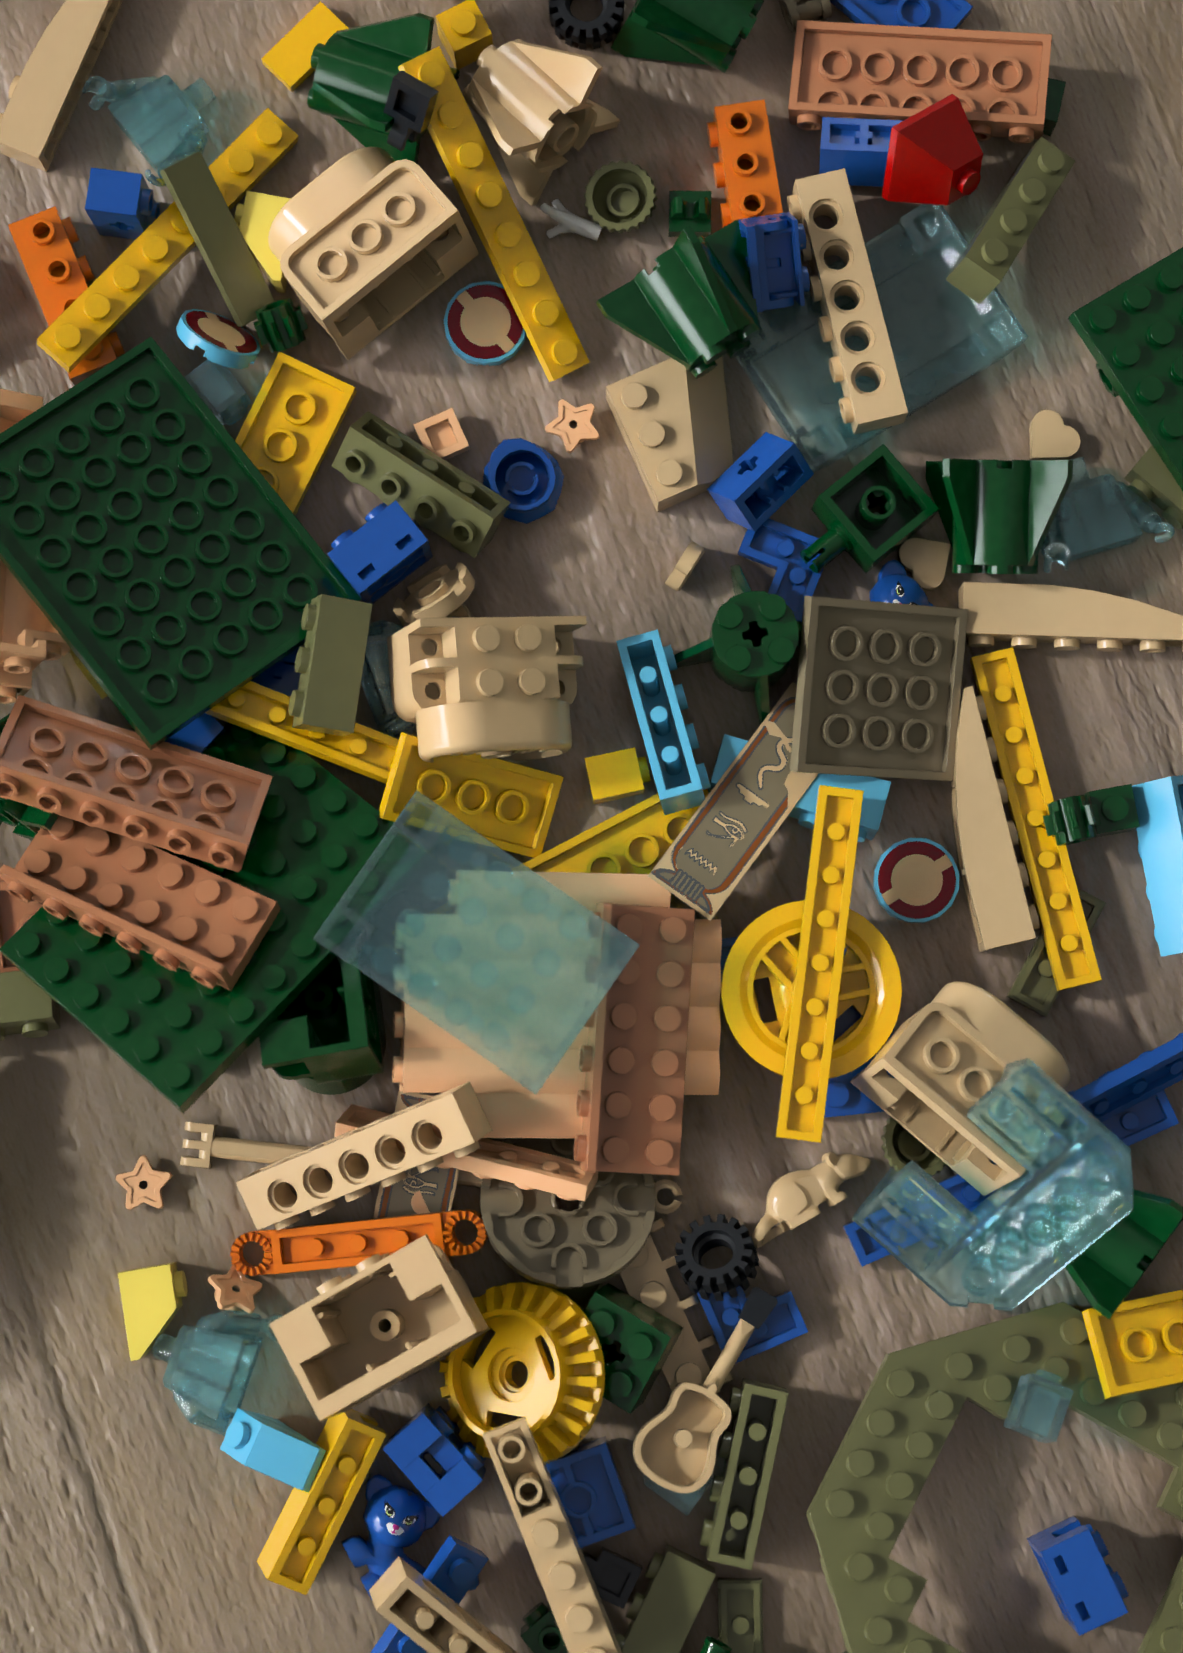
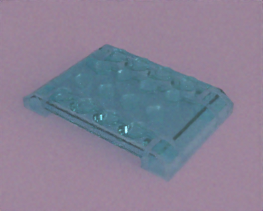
[736,204,1028,473]
[313,790,640,1095]

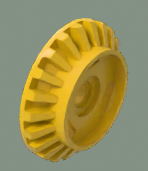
[721,900,902,1079]
[439,1282,605,1464]

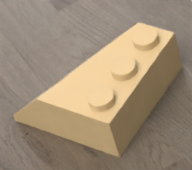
[606,356,733,513]

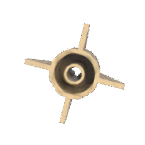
[462,39,620,206]

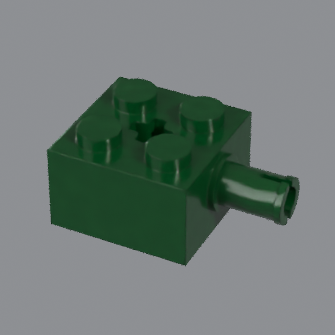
[800,443,939,573]
[583,1283,683,1414]

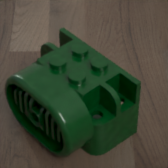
[259,925,386,1095]

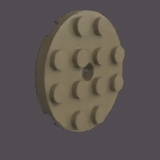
[480,1138,656,1289]

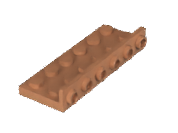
[788,20,1052,144]
[0,695,273,872]
[0,815,281,991]
[574,902,695,1176]

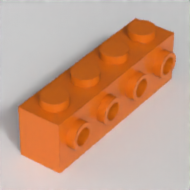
[707,99,783,228]
[8,206,126,385]

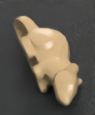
[751,1152,871,1249]

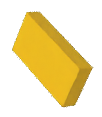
[261,1,349,92]

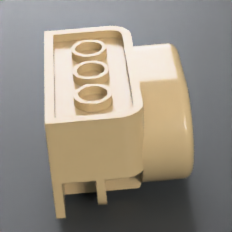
[268,146,479,360]
[387,616,587,762]
[851,981,1070,1196]
[269,1235,489,1421]

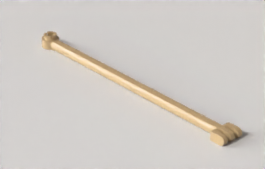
[180,1122,683,1214]

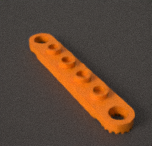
[230,1209,488,1276]

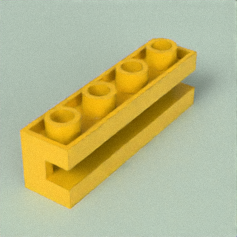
[257,1409,387,1595]

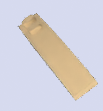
[0,0,123,172]

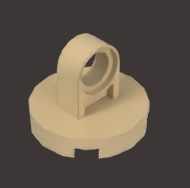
[393,562,475,627]

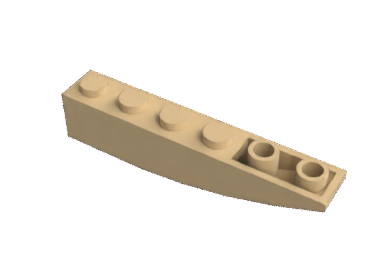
[958,582,1183,653]
[951,686,1040,952]
[482,1416,622,1653]

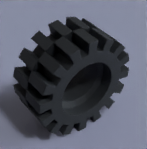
[549,0,624,50]
[675,1214,759,1301]

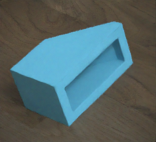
[220,1408,326,1492]

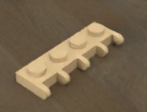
[620,1218,733,1391]

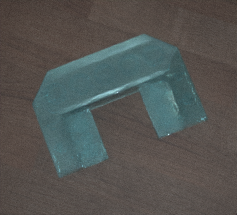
[852,1058,1134,1311]

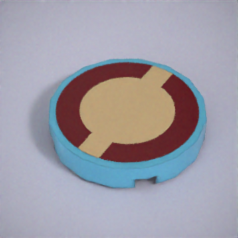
[443,281,526,366]
[176,309,261,369]
[873,838,959,923]

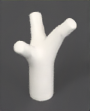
[540,199,601,241]

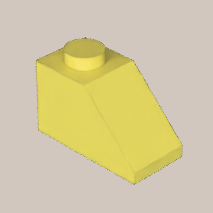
[234,191,291,293]
[118,1262,188,1361]

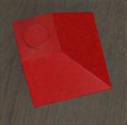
[882,94,983,205]

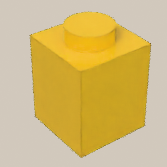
[435,0,493,70]
[584,747,651,805]

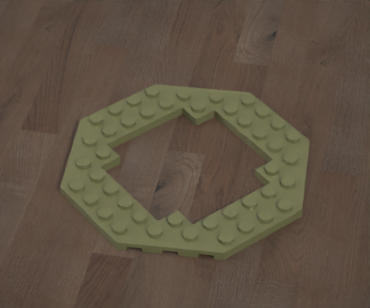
[806,1302,1183,1653]

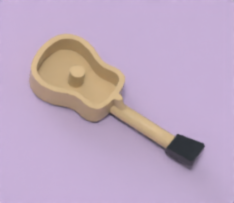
[632,1287,778,1493]

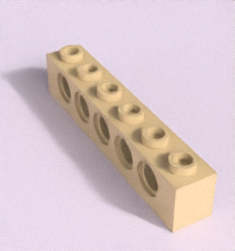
[787,168,908,435]
[235,1082,492,1231]
[369,1557,517,1653]

